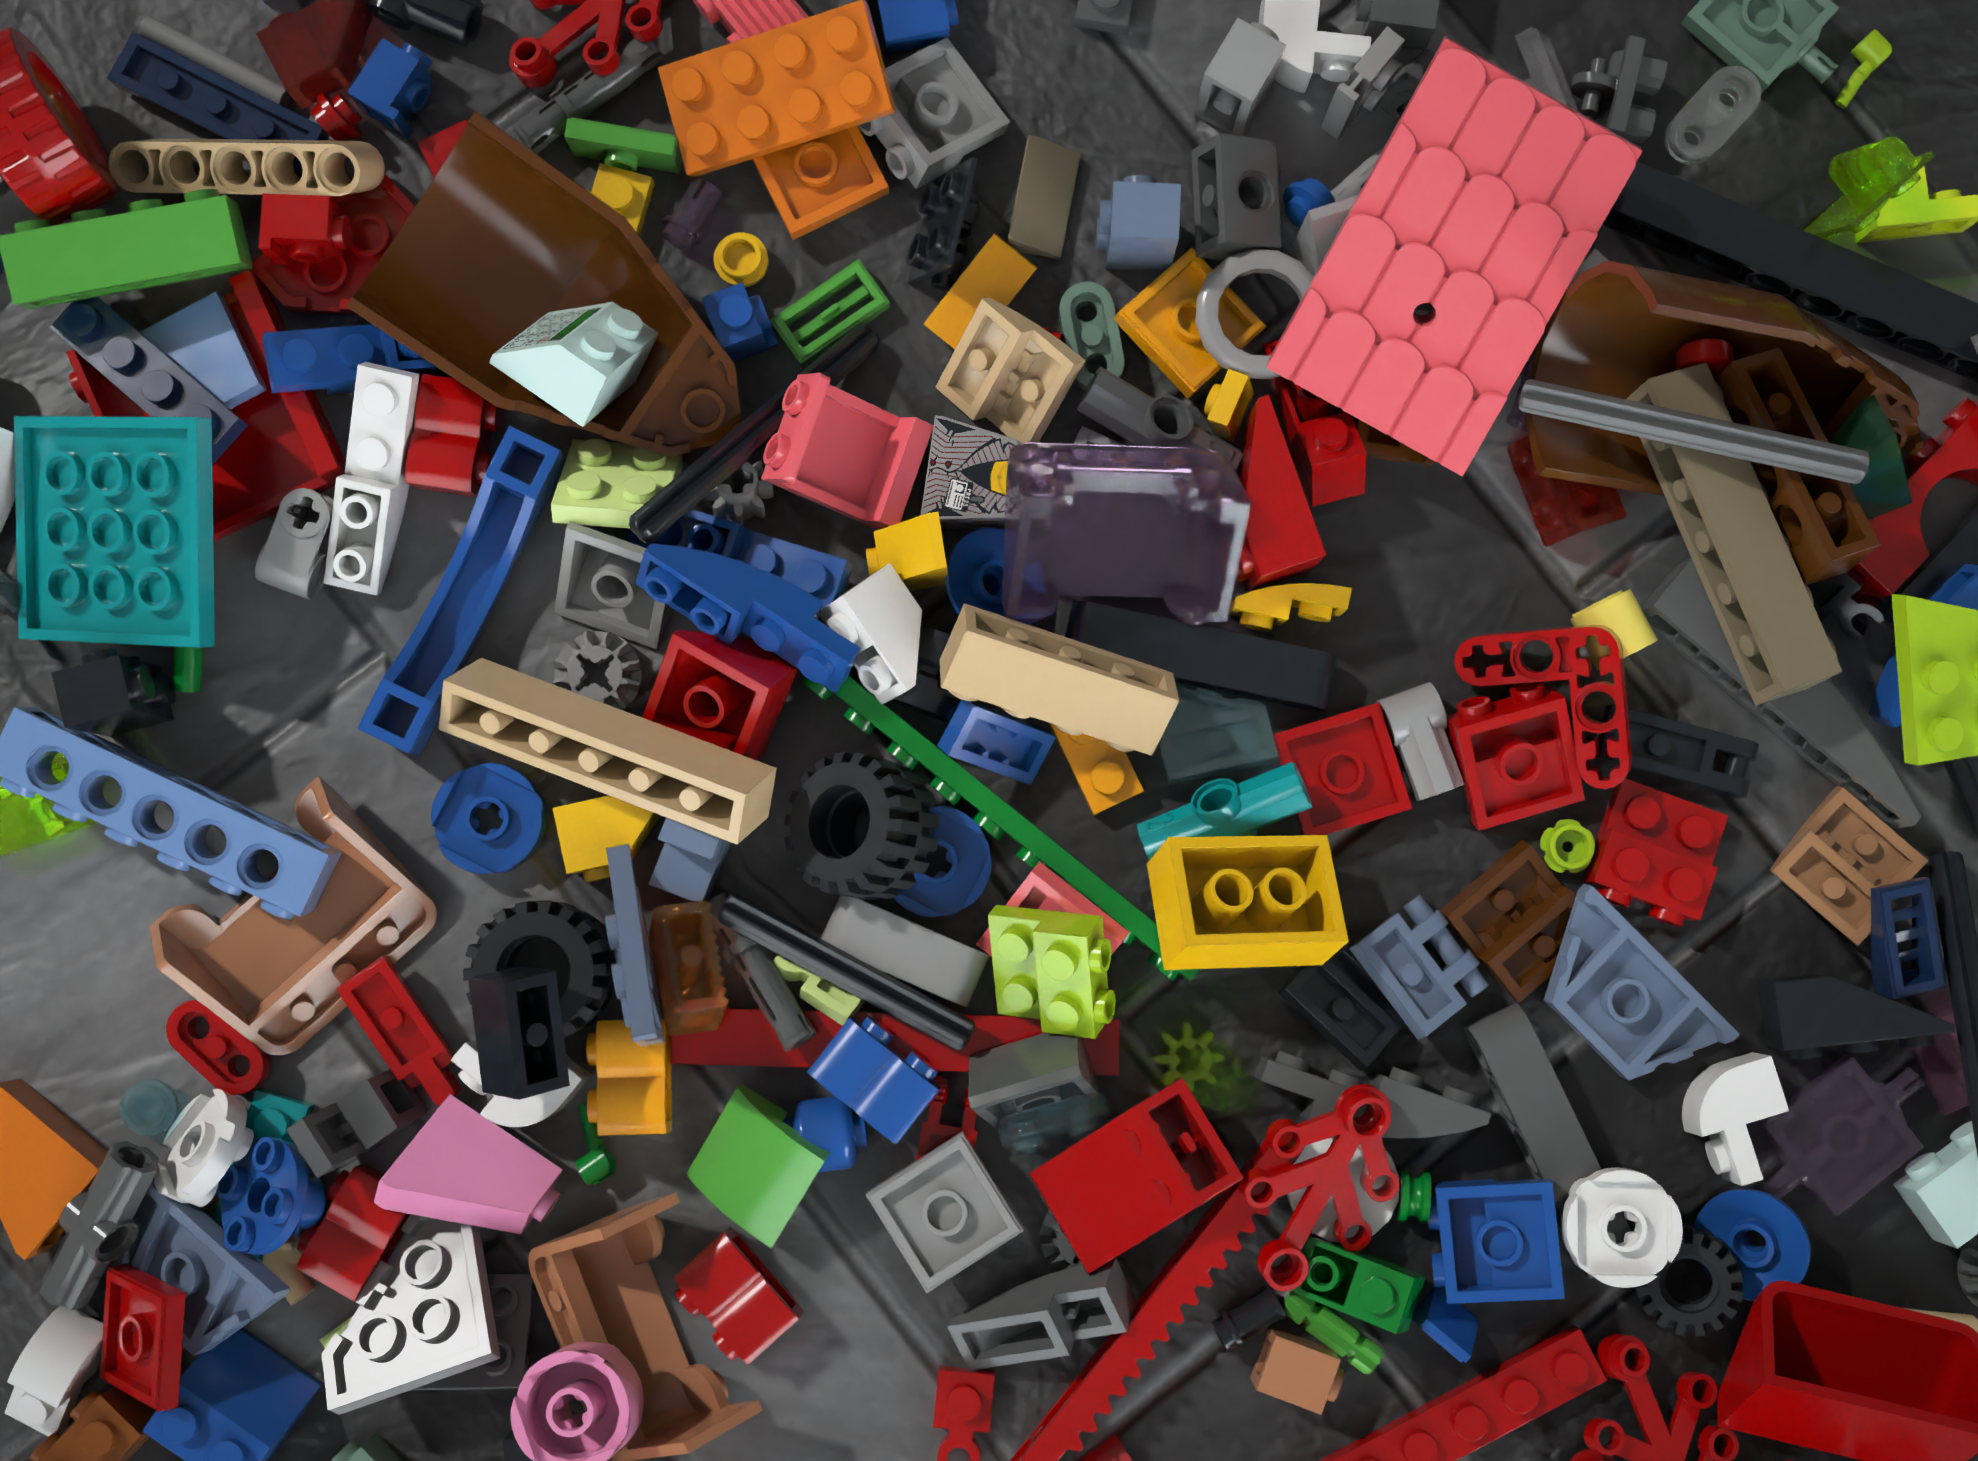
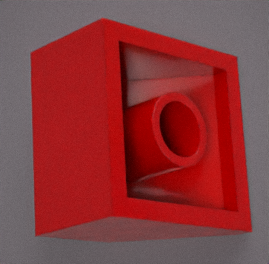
[642,630,798,760]

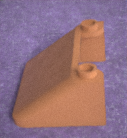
[149,776,437,1055]

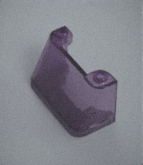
[1002,443,1251,625]

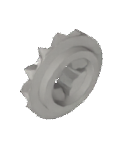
[553,631,642,710]

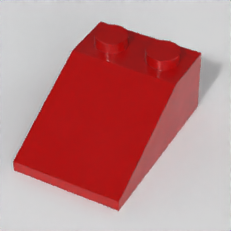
[1226,395,1326,592]

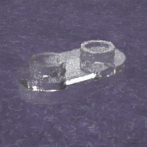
[1665,66,1761,165]

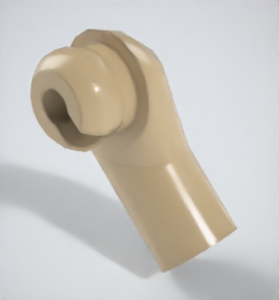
[262,1230,315,1306]

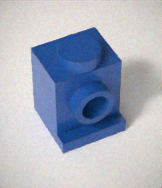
[347,38,433,139]
[701,282,779,363]

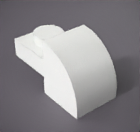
[5,1306,103,1437]

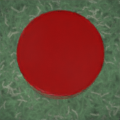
[1675,338,1734,380]

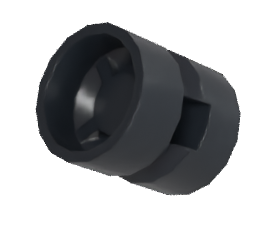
[891,626,961,723]

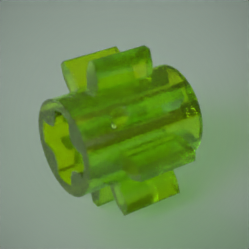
[1152,1022,1224,1094]

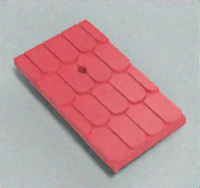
[1266,36,1642,477]

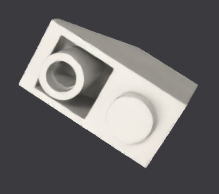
[820,563,922,705]

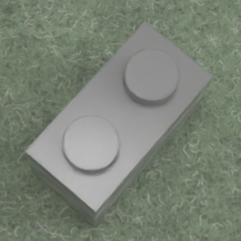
[1194,18,1286,136]

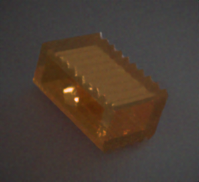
[649,900,729,1036]

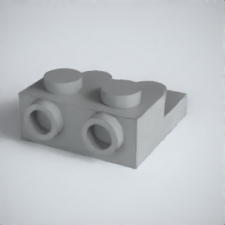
[858,37,1011,189]

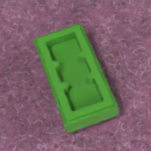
[564,117,682,174]

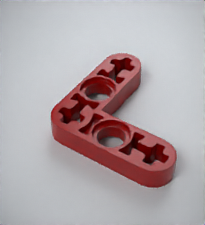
[1454,625,1632,789]

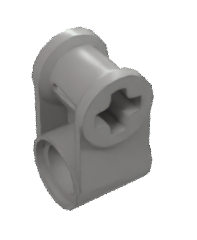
[255,488,334,600]

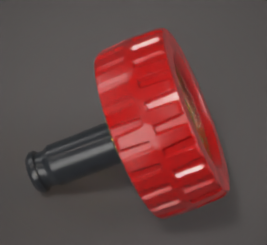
[0,28,121,226]

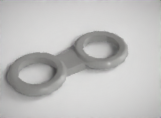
[1195,249,1433,379]

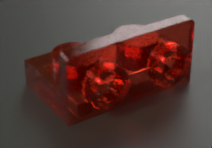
[1507,435,1627,547]

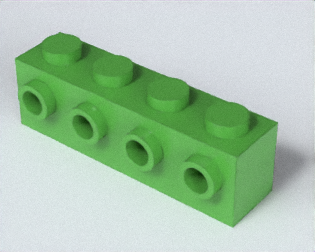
[0,189,253,309]

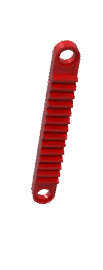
[1010,1131,1305,1461]

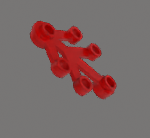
[509,0,663,88]
[1239,1084,1399,1291]
[1584,1333,1739,1461]

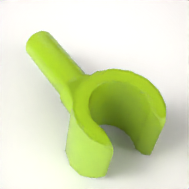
[1834,29,1892,109]

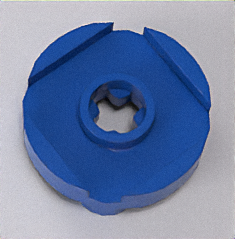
[431,763,547,874]
[893,806,991,917]

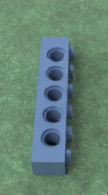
[0,707,343,920]

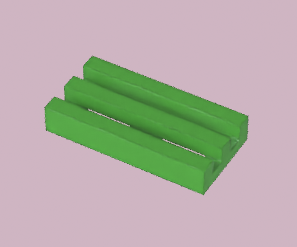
[770,259,891,368]

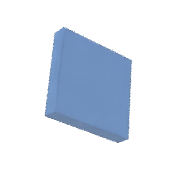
[140,292,267,409]

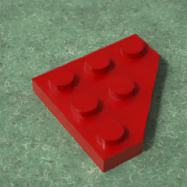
[251,172,415,316]

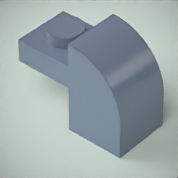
[649,818,731,905]

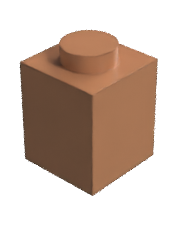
[1250,1327,1344,1415]

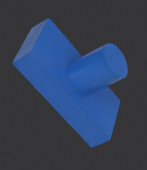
[937,699,1056,785]

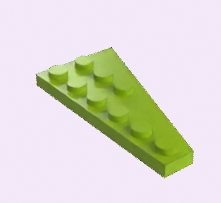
[1891,594,1978,766]

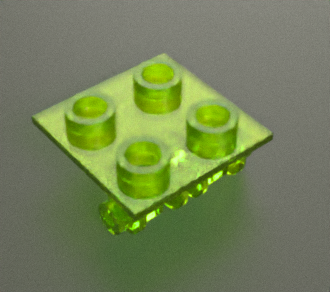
[1804,137,1935,240]

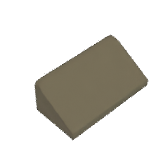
[1008,135,1081,260]

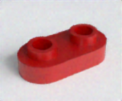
[166,1000,270,1095]

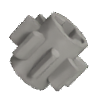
[705,461,774,526]

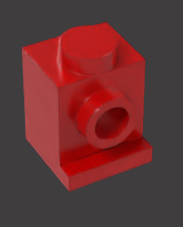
[259,193,352,265]

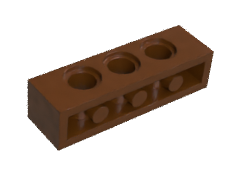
[1715,347,1881,585]

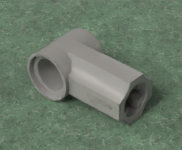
[1376,682,1465,801]

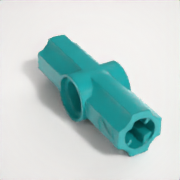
[1137,762,1312,860]

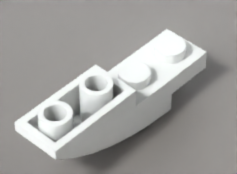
[324,362,420,596]

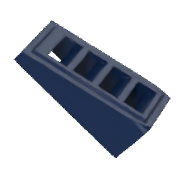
[1871,877,1946,1000]

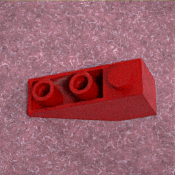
[1263,340,1367,507]

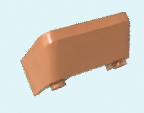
[528,1192,763,1461]

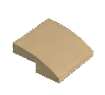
[935,297,1086,451]

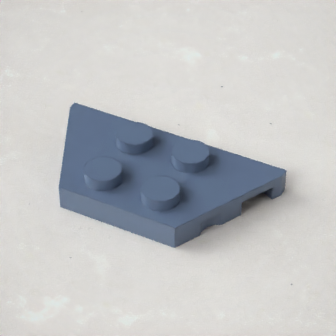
[605,844,665,1047]
[1544,884,1740,1080]
[121,1179,290,1356]

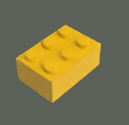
[1147,835,1349,970]

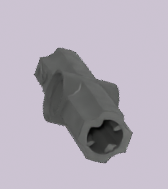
[1076,366,1243,494]
[39,1141,160,1311]

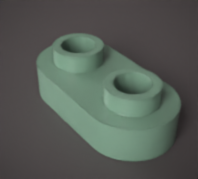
[1059,282,1124,390]

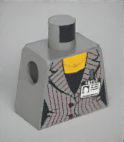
[920,415,1050,529]

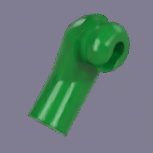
[173,646,203,693]

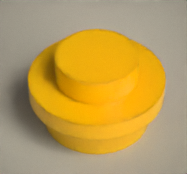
[714,232,769,287]

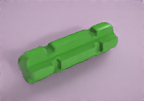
[1281,1291,1384,1375]

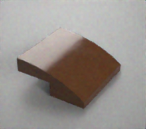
[1440,840,1576,1003]

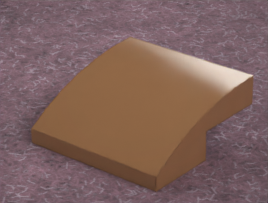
[1769,786,1928,946]

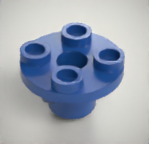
[216,1137,327,1255]

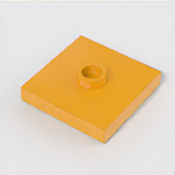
[1113,248,1267,399]

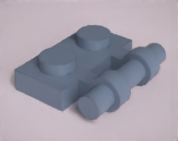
[1349,894,1489,1040]

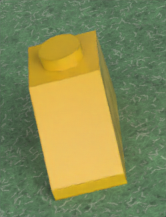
[865,512,948,590]
[553,795,661,883]

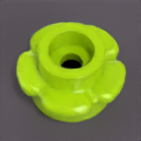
[1540,819,1595,874]

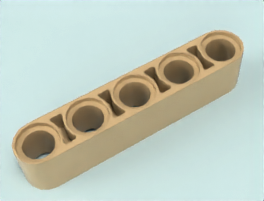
[108,138,385,196]

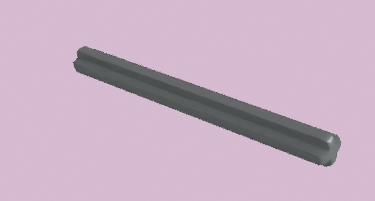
[1519,379,1869,484]

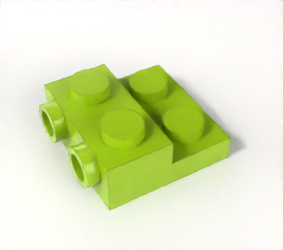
[988,905,1116,1039]

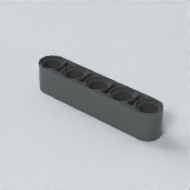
[1464,1003,1632,1280]

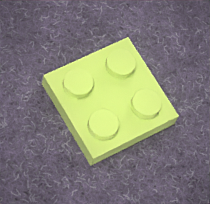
[551,439,683,529]

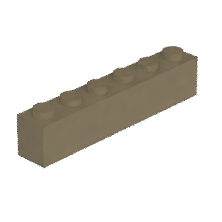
[1626,362,1842,706]

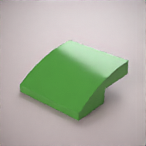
[686,1083,830,1249]

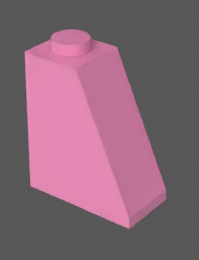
[374,1094,563,1234]

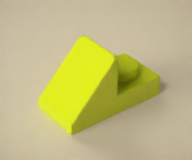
[1855,159,1978,243]

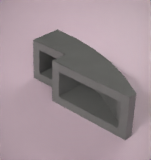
[947,1258,1137,1370]

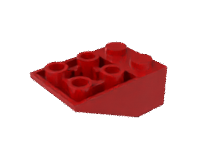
[1029,1078,1244,1274]

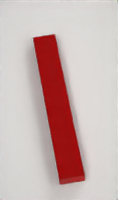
[671,1006,1120,1076]

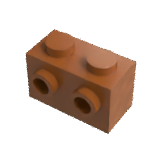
[29,1387,156,1461]

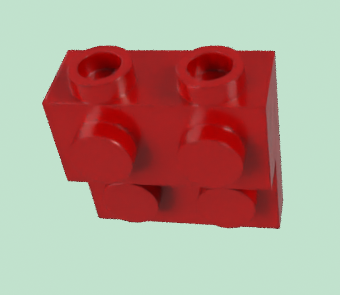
[1446,682,1585,831]
[1582,778,1728,927]

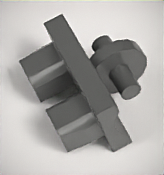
[1570,35,1668,144]

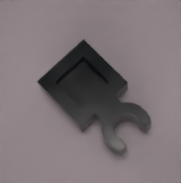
[1806,568,1888,641]

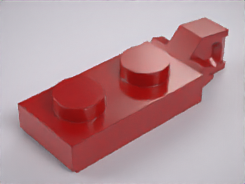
[336,955,462,1107]

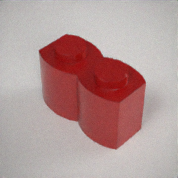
[405,374,504,498]
[296,1163,410,1302]
[673,1226,804,1365]

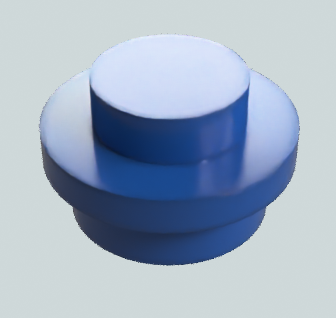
[1283,178,1335,228]

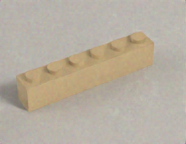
[439,658,777,845]

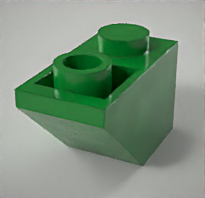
[1290,1236,1426,1334]

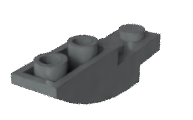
[1254,1050,1491,1139]

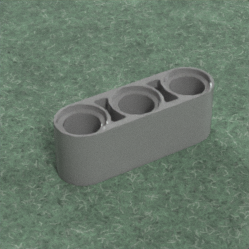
[821,895,990,1007]

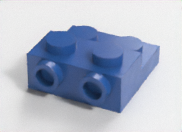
[1428,1179,1565,1304]

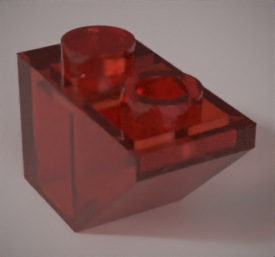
[256,0,373,109]

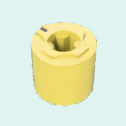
[1570,588,1658,671]

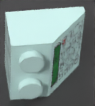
[489,302,659,427]

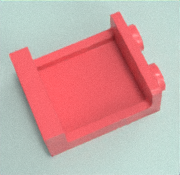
[761,373,934,528]

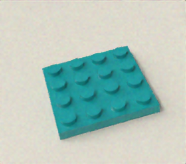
[14,416,215,648]

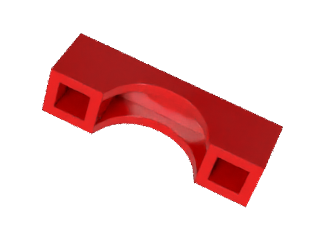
[1853,397,1978,599]

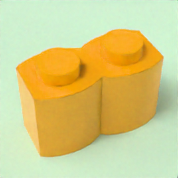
[586,1018,673,1136]

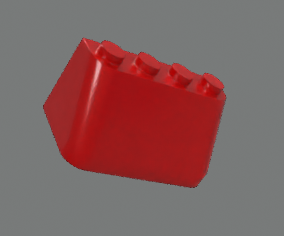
[1717,1280,1978,1461]

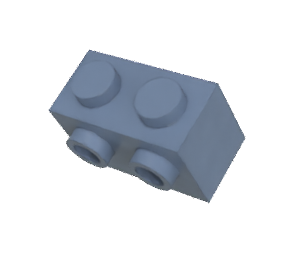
[1096,175,1181,271]

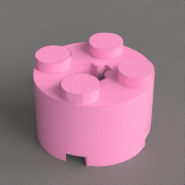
[511,1342,644,1461]

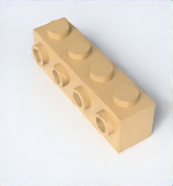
[939,603,1180,756]

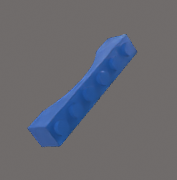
[357,425,566,756]

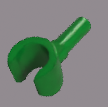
[575,1102,617,1185]

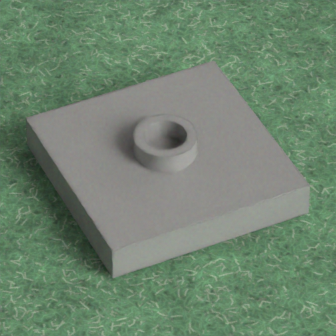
[866,1131,1024,1293]

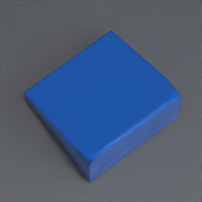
[1412,1286,1478,1363]

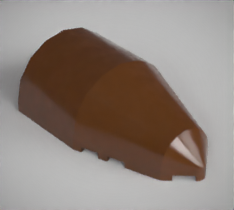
[346,111,742,457]
[1526,260,1924,496]

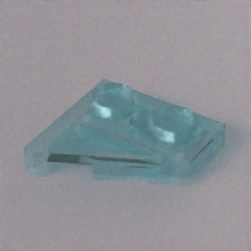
[1158,686,1278,785]

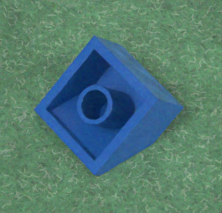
[142,1327,324,1461]

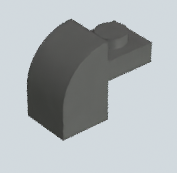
[286,1069,428,1178]

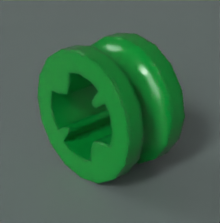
[1396,1170,1431,1224]

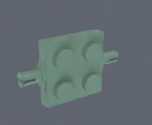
[1680,0,1839,94]

